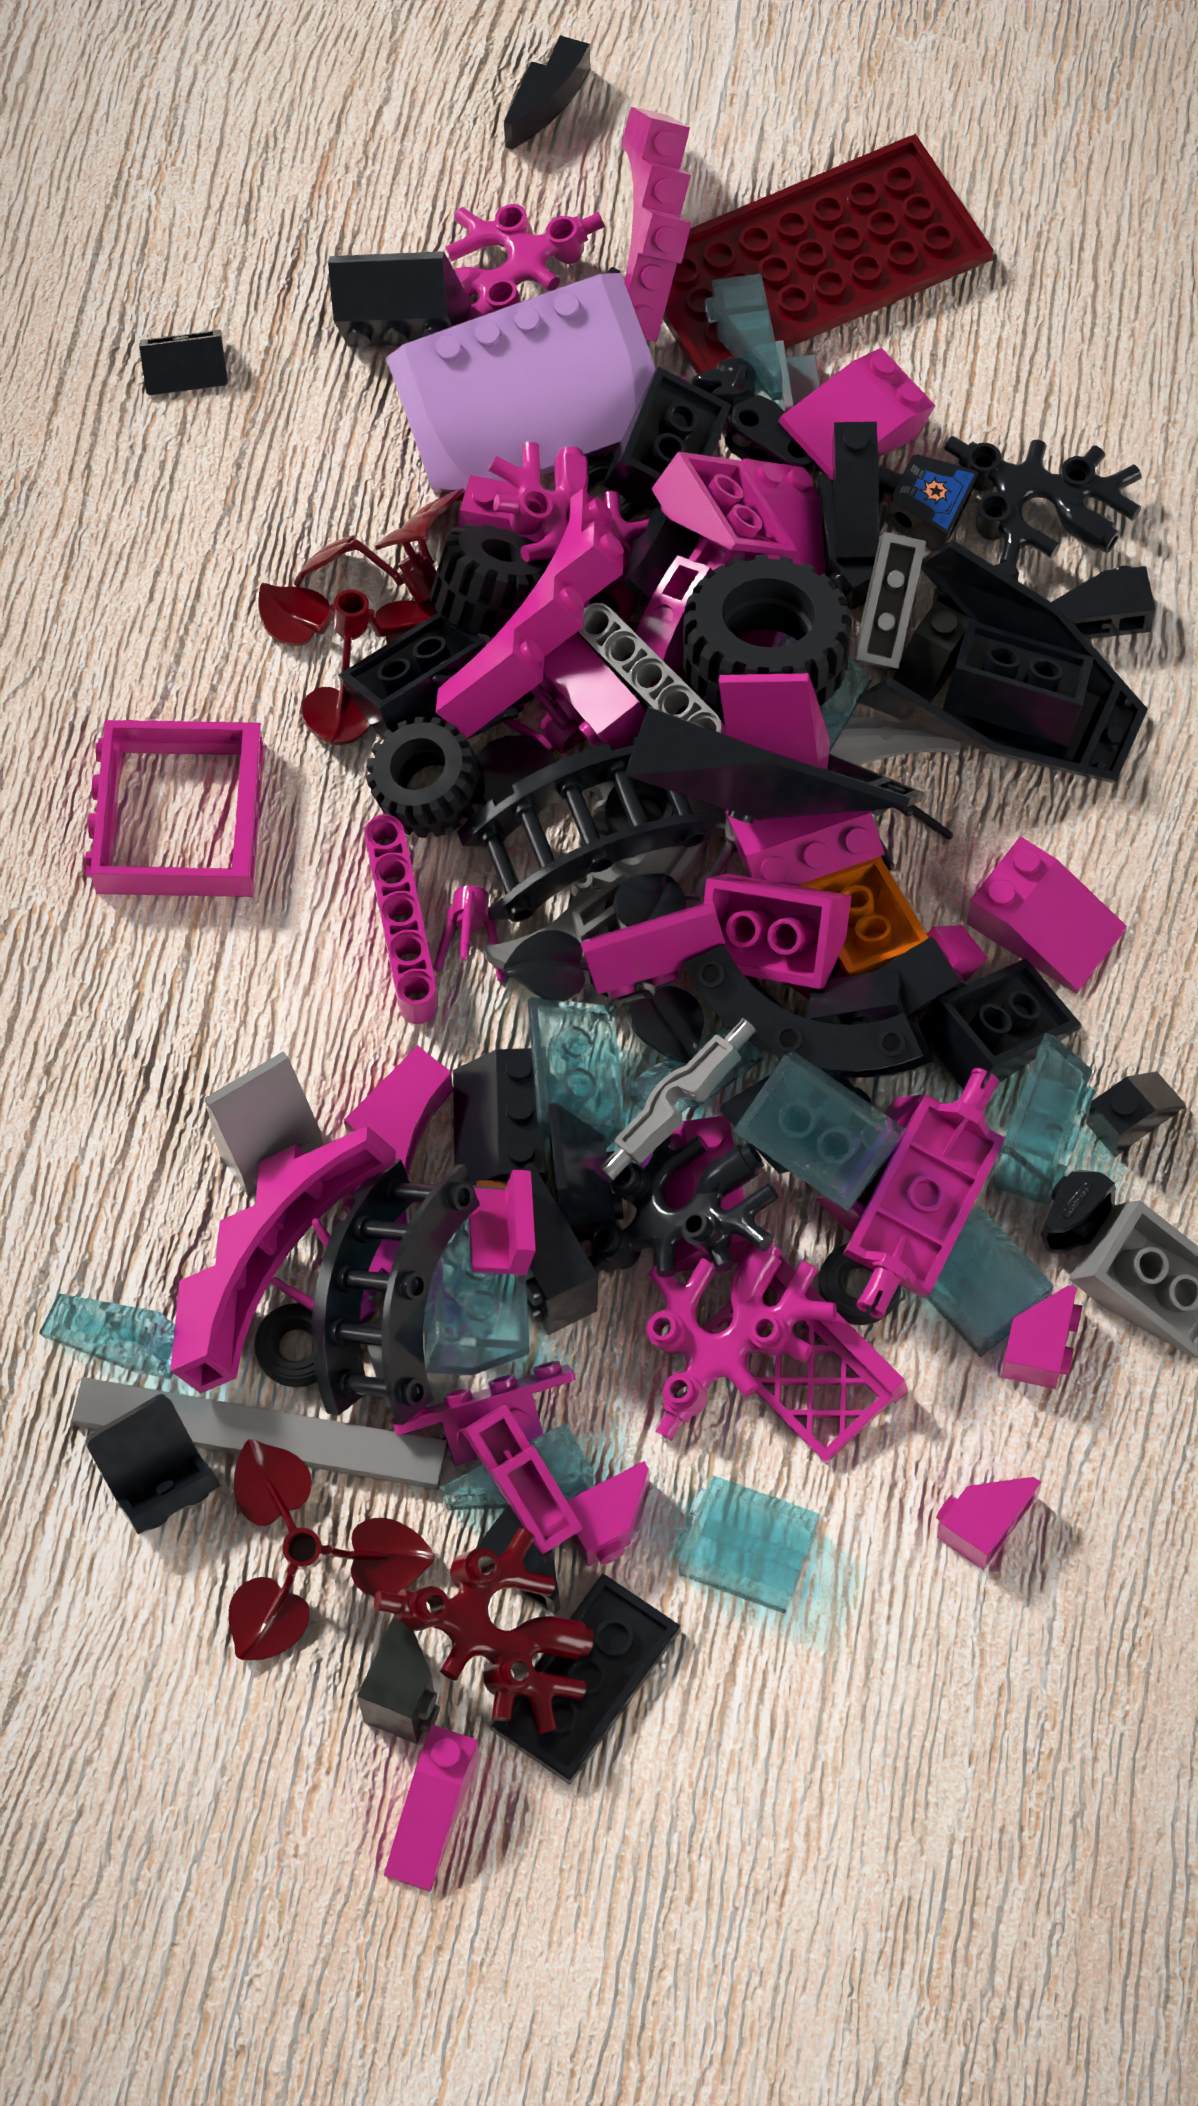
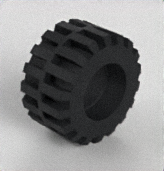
[366,717,485,838]

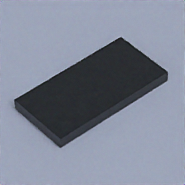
[491,1573,681,1785]

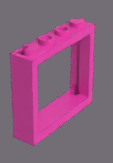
[85,720,265,897]

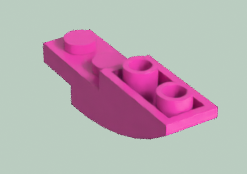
[621,537,746,688]

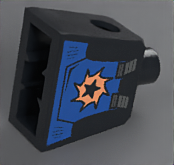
[879,454,979,552]

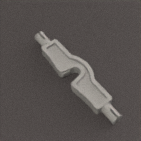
[599,1018,757,1181]

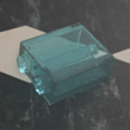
[926,1206,1054,1357]
[673,1475,820,1614]

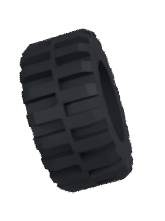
[682,555,852,709]

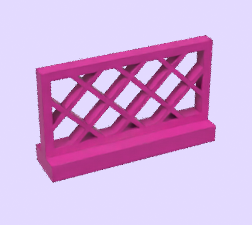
[701,1255,908,1464]

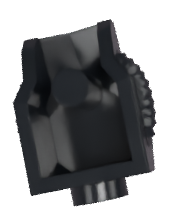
[1040,1169,1116,1254]

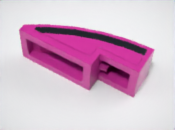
[461,1405,583,1554]

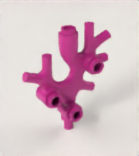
[445,204,605,321]
[488,442,649,632]
[646,1244,837,1441]

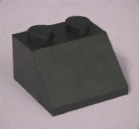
[357,1616,440,1744]

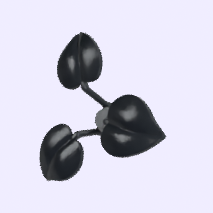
[503,873,704,1064]

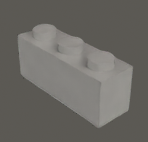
[852,532,926,671]

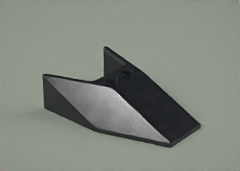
[856,539,1148,783]
[624,705,924,824]

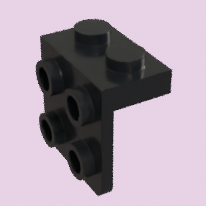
[85,1394,220,1535]

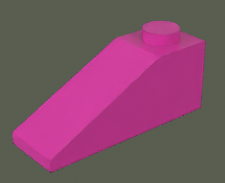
[384,1725,480,1892]

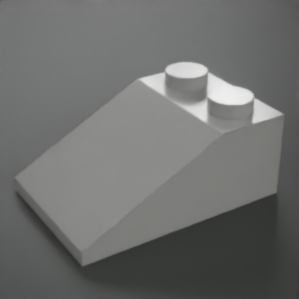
[204,1051,324,1196]
[1068,1200,1198,1358]

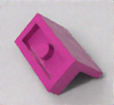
[468,1170,536,1275]

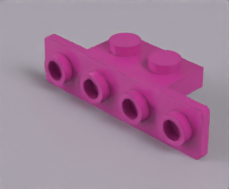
[390,1361,576,1466]

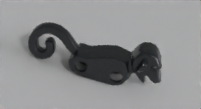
[692,358,884,505]

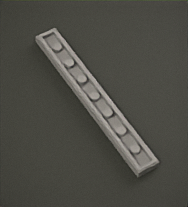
[71,1377,448,1490]

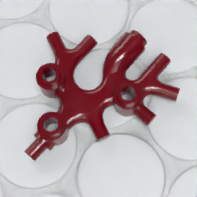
[374,1528,593,1734]

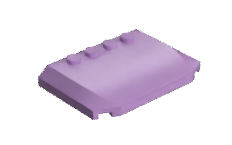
[386,273,656,494]

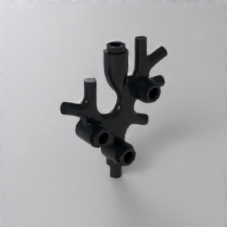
[944,436,1142,566]
[588,1135,779,1277]

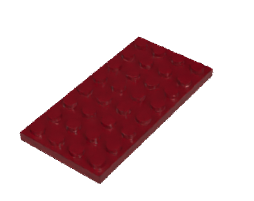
[663,133,994,375]

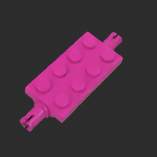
[843,1068,1006,1319]

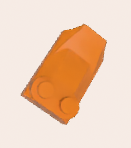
[798,856,929,976]

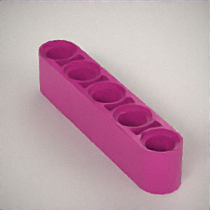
[365,814,438,1024]

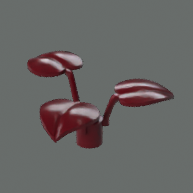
[294,488,465,604]
[258,583,438,745]
[228,1439,434,1661]

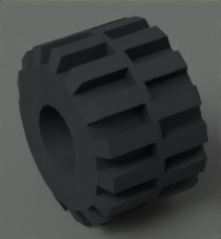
[430,524,551,638]

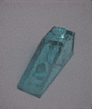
[705,274,782,401]
[39,1293,175,1379]
[440,1423,594,1510]

